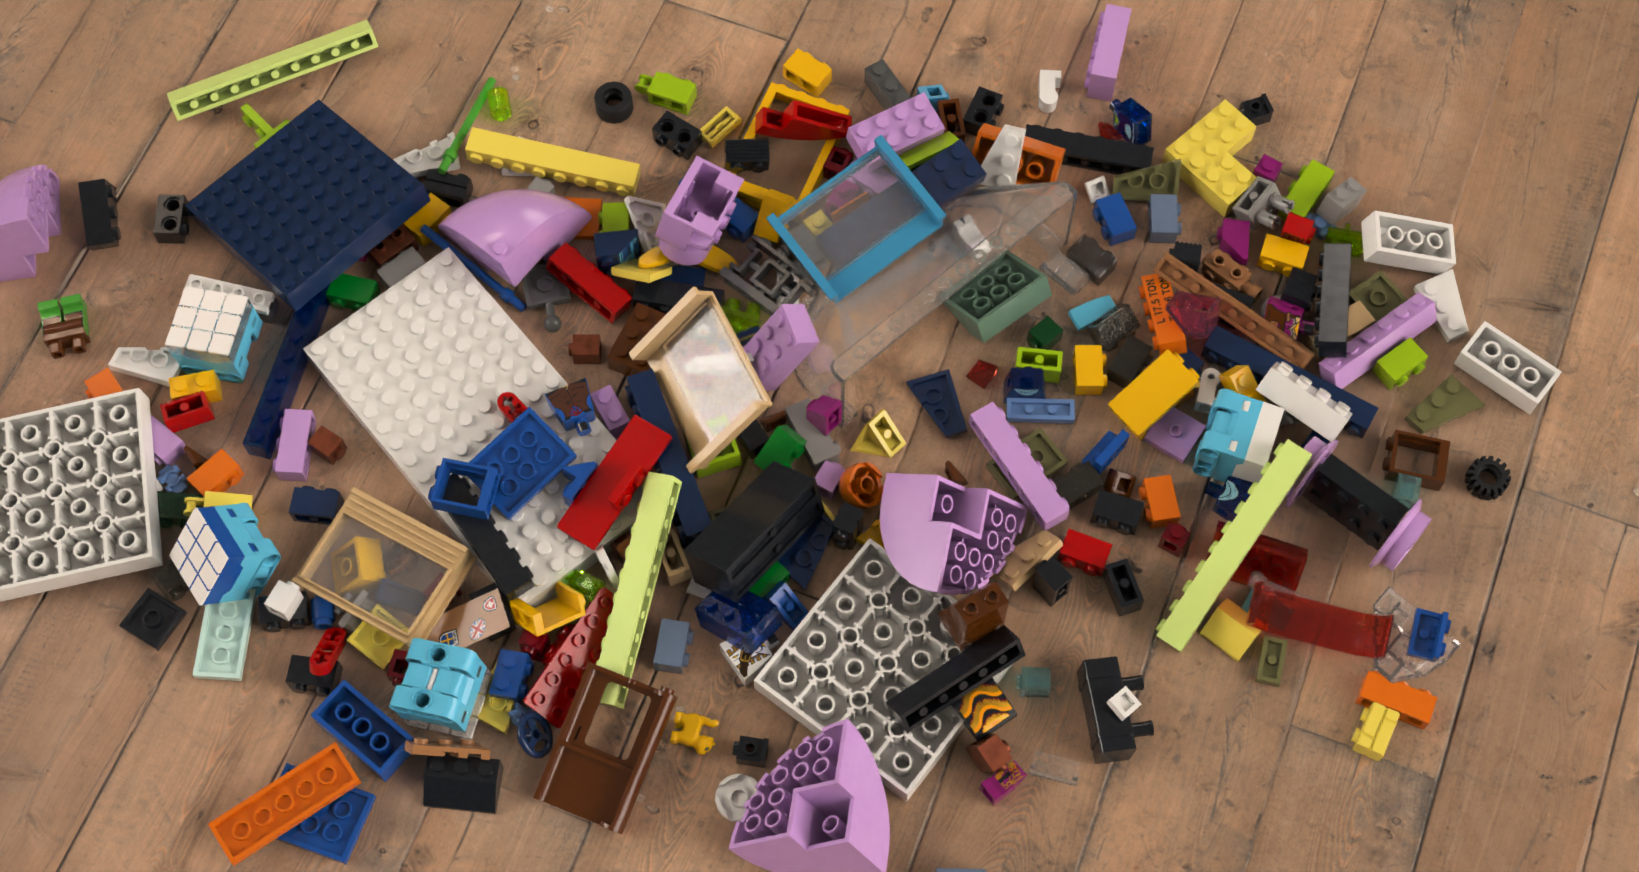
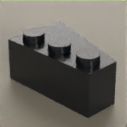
[78,179,121,250]

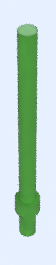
[437,77,496,174]

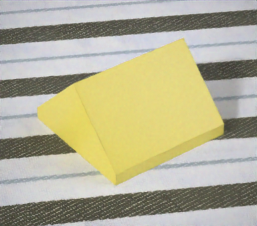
[1200,598,1265,662]

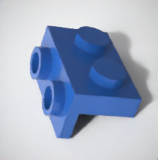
[1406,608,1451,662]
[489,649,534,705]

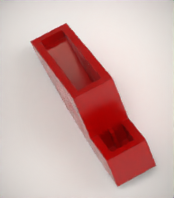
[755,100,852,141]

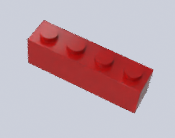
[546,242,632,324]

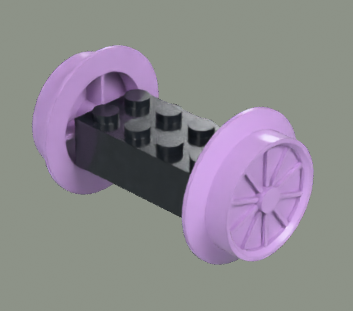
[1286,436,1432,571]

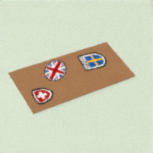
[427,588,510,648]

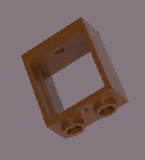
[1382,430,1450,491]

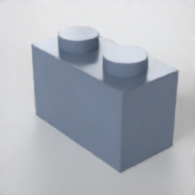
[1148,194,1182,243]
[653,618,694,674]

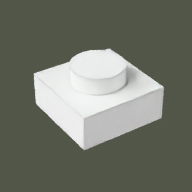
[1106,686,1142,721]

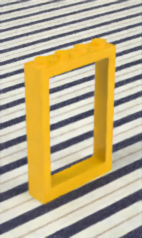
[729,82,850,224]

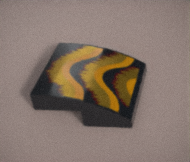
[951,678,1017,742]

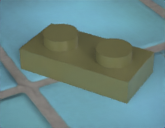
[1255,635,1288,687]

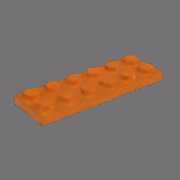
[208,742,362,866]

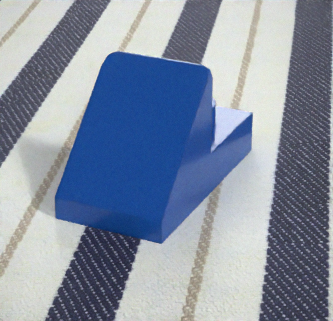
[561,461,598,507]
[765,580,809,630]

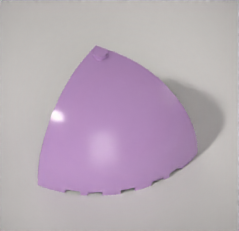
[0,164,61,282]
[438,189,592,287]
[880,473,1028,595]
[729,719,890,872]

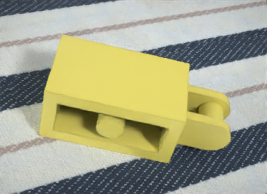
[183,491,253,517]

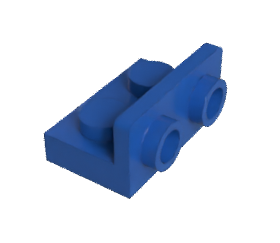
[1082,429,1130,477]

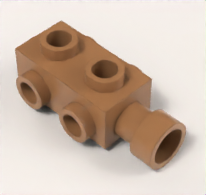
[1201,249,1263,303]

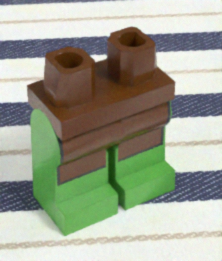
[37,294,91,359]

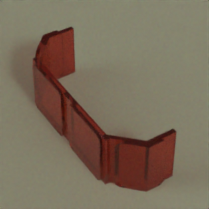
[1246,581,1394,660]

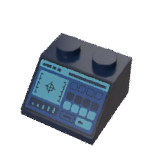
[594,229,642,278]

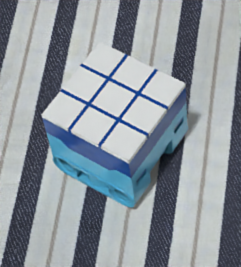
[169,503,281,606]

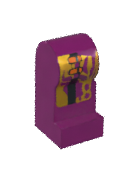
[979,760,1027,806]

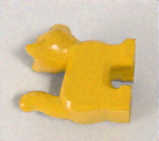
[670,712,719,755]

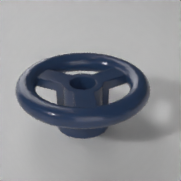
[517,711,553,758]

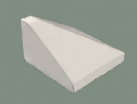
[1084,176,1110,204]

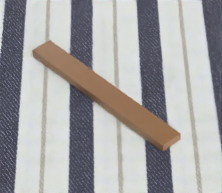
[1153,252,1315,369]

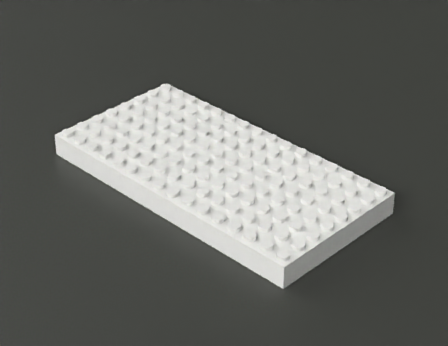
[303,247,647,608]

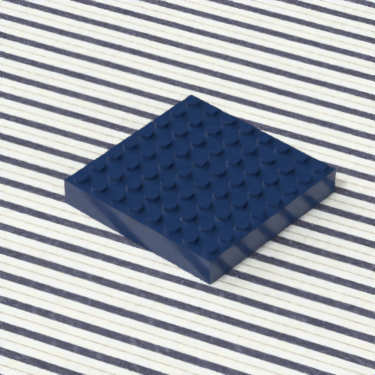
[185,99,431,312]

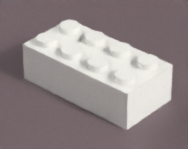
[1361,211,1456,275]
[1454,321,1562,415]
[1255,362,1353,442]

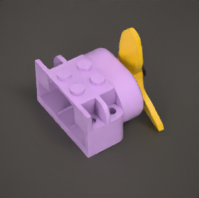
[637,156,744,273]

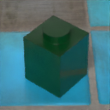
[1027,315,1063,350]

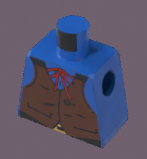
[545,378,596,436]

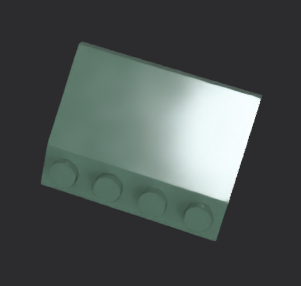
[939,249,1052,343]

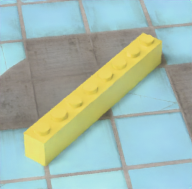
[465,127,641,196]

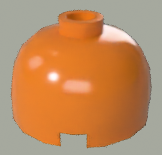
[839,462,884,508]

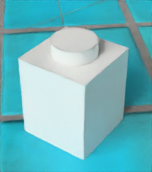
[264,580,304,621]

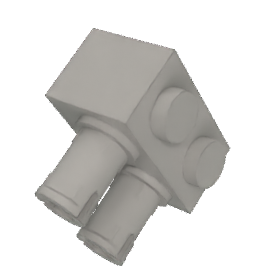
[1232,176,1295,231]

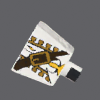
[720,629,780,687]

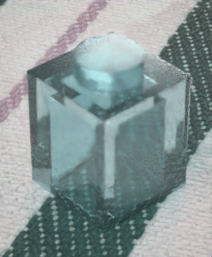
[1391,473,1422,512]
[1016,667,1051,698]

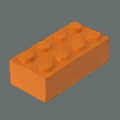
[972,123,1066,197]

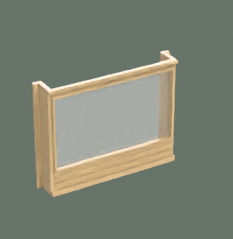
[629,287,773,473]
[291,487,478,648]

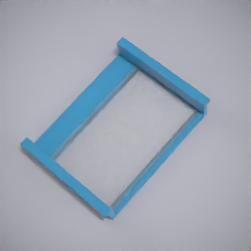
[766,135,946,304]

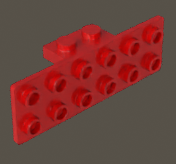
[557,415,672,550]
[523,586,614,728]

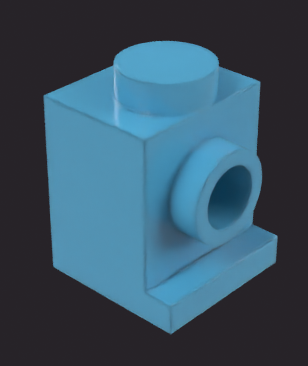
[916,84,949,112]

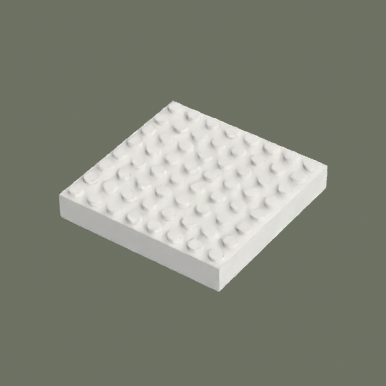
[0,388,163,602]
[754,538,1013,802]

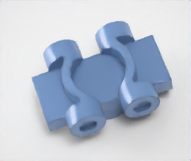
[1306,212,1337,240]
[157,464,188,496]

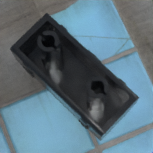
[1077,656,1154,764]

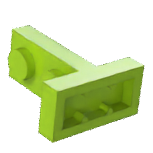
[240,103,290,149]

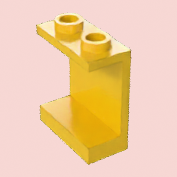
[509,581,586,637]

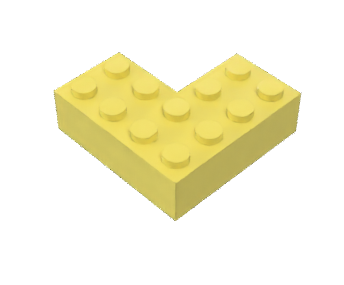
[1162,99,1257,217]

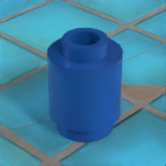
[310,595,335,630]

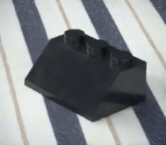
[423,754,504,814]

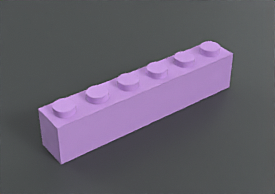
[1318,292,1437,389]
[969,402,1070,530]

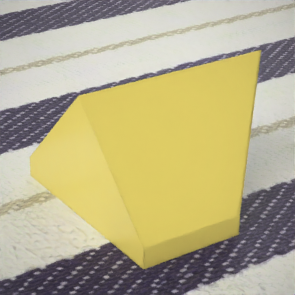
[850,409,907,458]

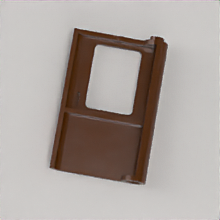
[533,662,677,834]

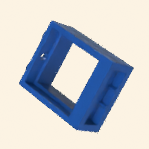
[428,458,501,520]

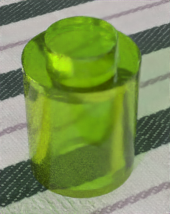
[487,87,512,121]

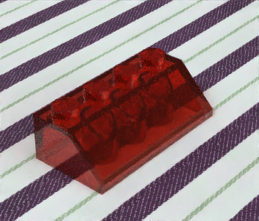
[1205,520,1308,600]

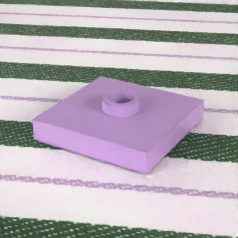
[1143,407,1206,464]

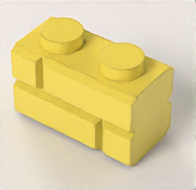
[1351,702,1400,761]

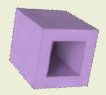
[814,460,845,501]

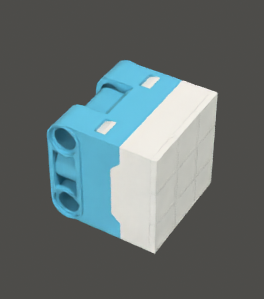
[1192,389,1285,490]

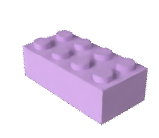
[1084,4,1131,102]
[846,92,945,174]
[743,304,820,392]

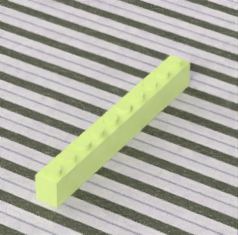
[167,20,379,121]
[1155,439,1312,652]
[596,472,682,709]

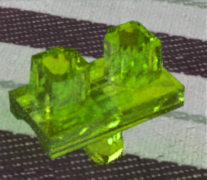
[1323,223,1363,257]
[721,298,761,334]
[565,569,606,602]

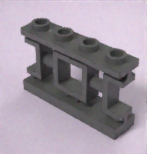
[719,234,821,316]

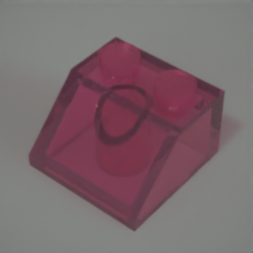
[1165,291,1221,340]

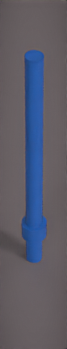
[420,224,527,312]

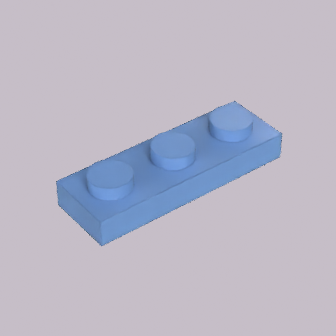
[1006,398,1075,424]

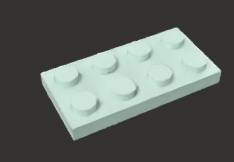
[193,589,257,681]

